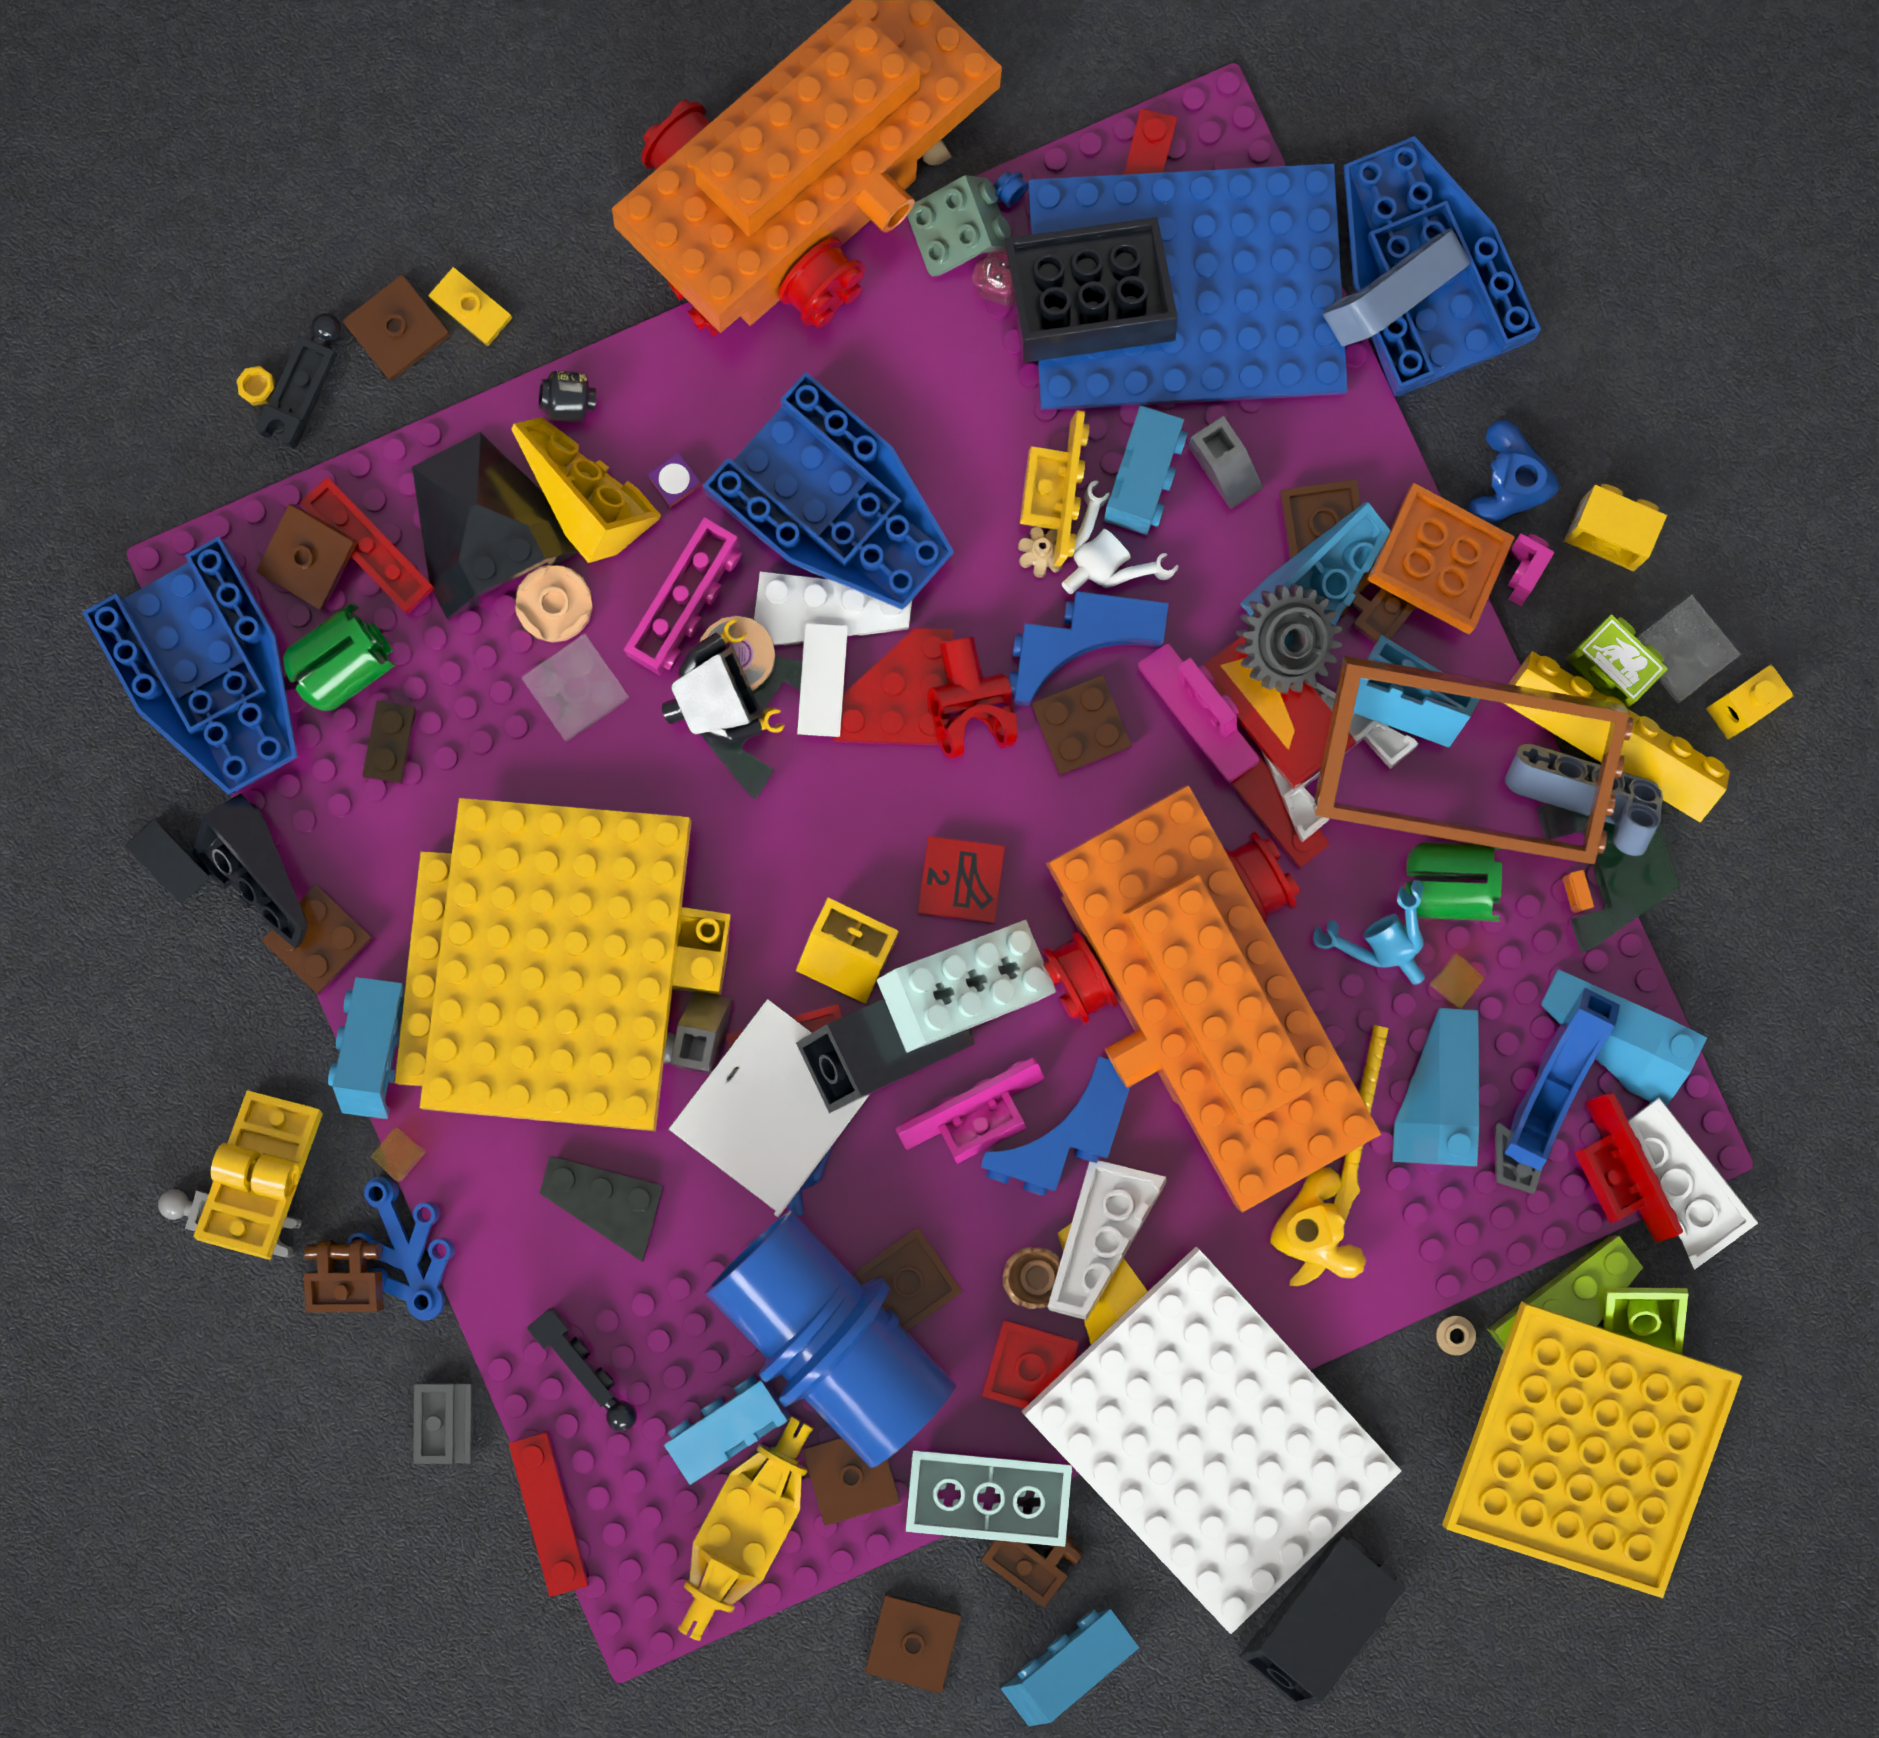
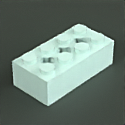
[877,920,1056,1053]
[906,1450,1072,1547]

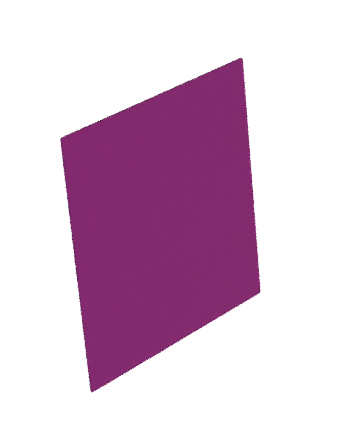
[127,63,1753,1683]

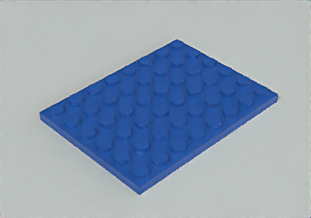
[1028,164,1348,410]

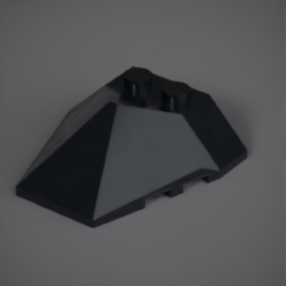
[412,432,579,620]

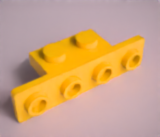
[1020,410,1089,567]

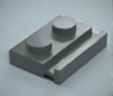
[413,1383,473,1464]

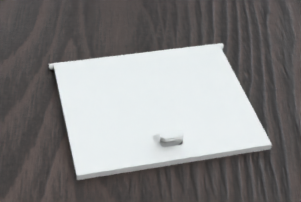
[669,999,869,1218]

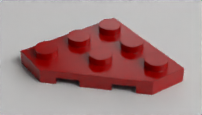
[833,628,953,746]

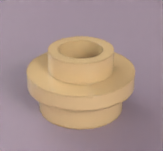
[1436,1316,1476,1355]

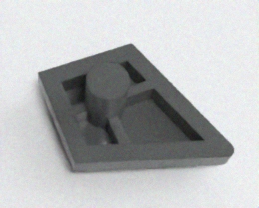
[1494,1123,1542,1194]

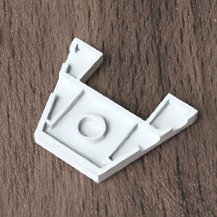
[1261,682,1418,842]

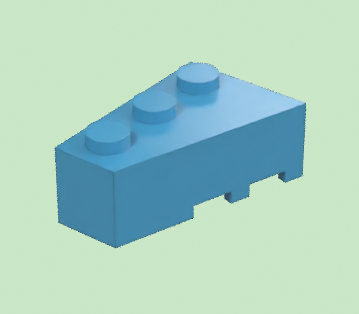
[1103,406,1188,535]
[1353,635,1479,747]
[328,977,405,1119]
[664,1375,791,1485]
[1000,1609,1139,1726]

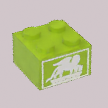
[1565,614,1668,708]

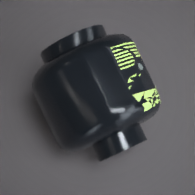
[538,371,596,422]

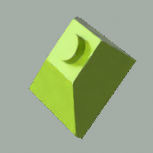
[1603,1288,1688,1354]

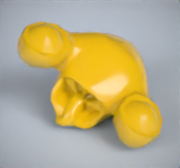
[1270,1167,1366,1278]

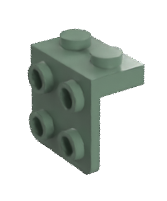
[907,175,1011,276]

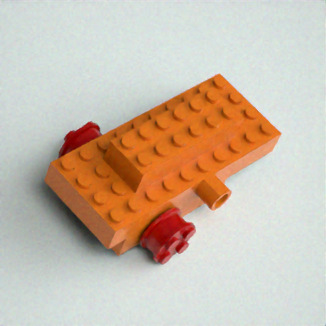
[612,0,1002,333]
[1042,785,1381,1212]

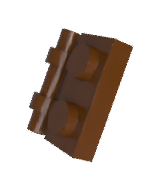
[1340,552,1416,644]
[303,1240,384,1312]
[981,1505,1084,1608]

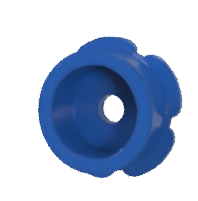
[994,172,1028,207]

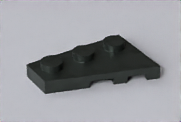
[539,1156,664,1262]

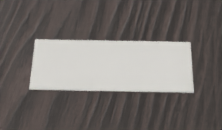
[797,623,848,737]

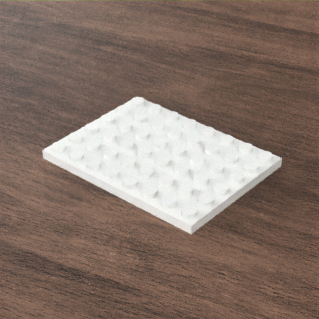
[1022,1247,1401,1634]

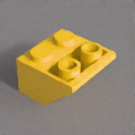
[796,898,900,1004]
[672,907,731,996]

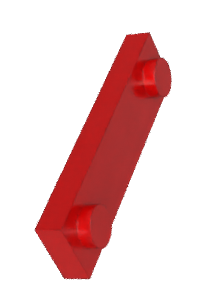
[1124,108,1177,175]
[300,476,434,615]
[1228,729,1331,869]
[508,1431,589,1597]

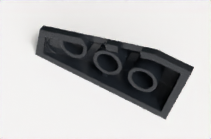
[192,793,308,948]

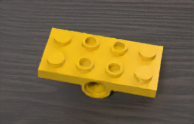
[193,1090,323,1260]

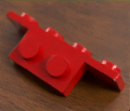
[1574,1091,1683,1242]

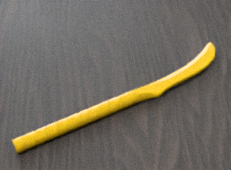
[1289,1025,1389,1286]

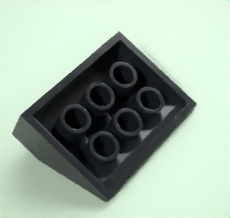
[1005,217,1178,363]

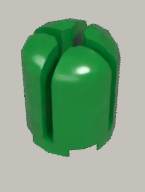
[283,602,398,711]
[1406,841,1502,922]

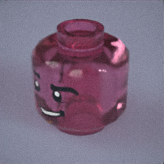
[972,251,1013,307]

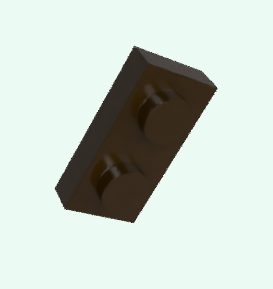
[362,700,417,784]

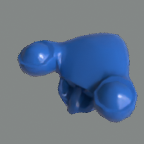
[1467,420,1560,526]

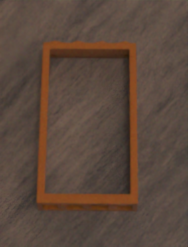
[1313,655,1633,865]

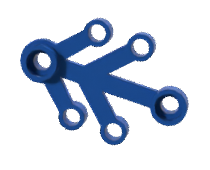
[347,1176,455,1320]

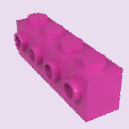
[624,517,742,676]

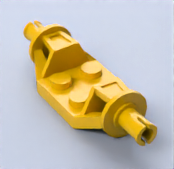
[677,1416,814,1641]

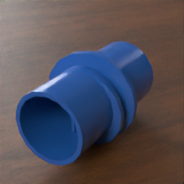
[705,1210,956,1468]

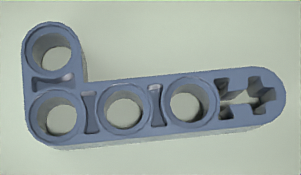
[1322,228,1471,346]
[1505,744,1663,856]

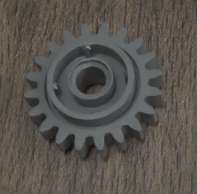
[1236,584,1342,694]

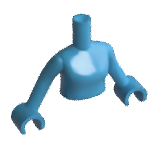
[1313,880,1425,985]

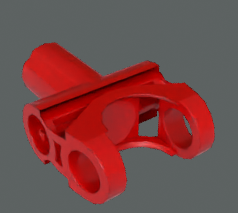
[927,637,1017,759]

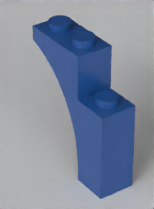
[1009,591,1169,707]
[1504,987,1620,1171]
[980,1056,1130,1196]

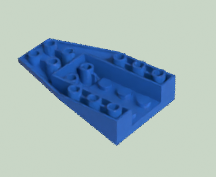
[1343,136,1541,398]
[703,372,954,610]
[82,536,298,795]

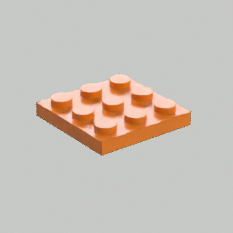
[1367,483,1514,634]

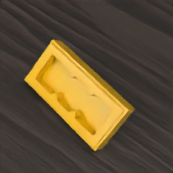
[428,267,512,346]

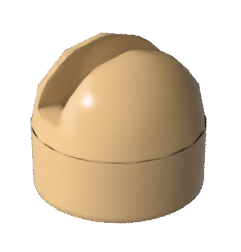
[922,139,952,165]

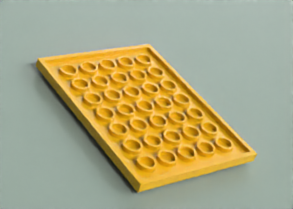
[420,798,692,1131]

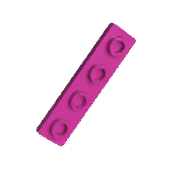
[1138,644,1259,782]
[895,1058,1044,1164]

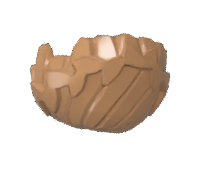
[1003,1247,1061,1309]

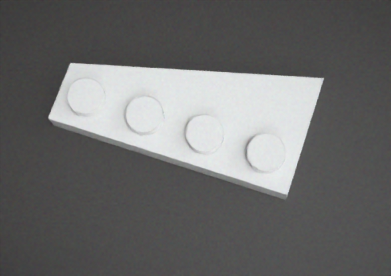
[754,572,912,646]
[1628,1097,1758,1270]
[1048,1160,1167,1320]

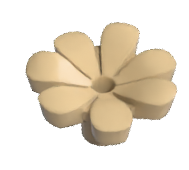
[1018,527,1063,577]

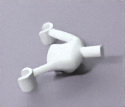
[1062,481,1178,594]

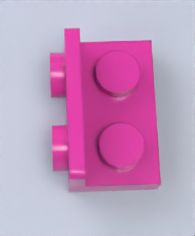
[1507,533,1554,607]

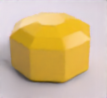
[237,366,276,406]

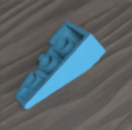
[1240,502,1391,648]
[1540,969,1707,1106]
[1392,1008,1479,1166]

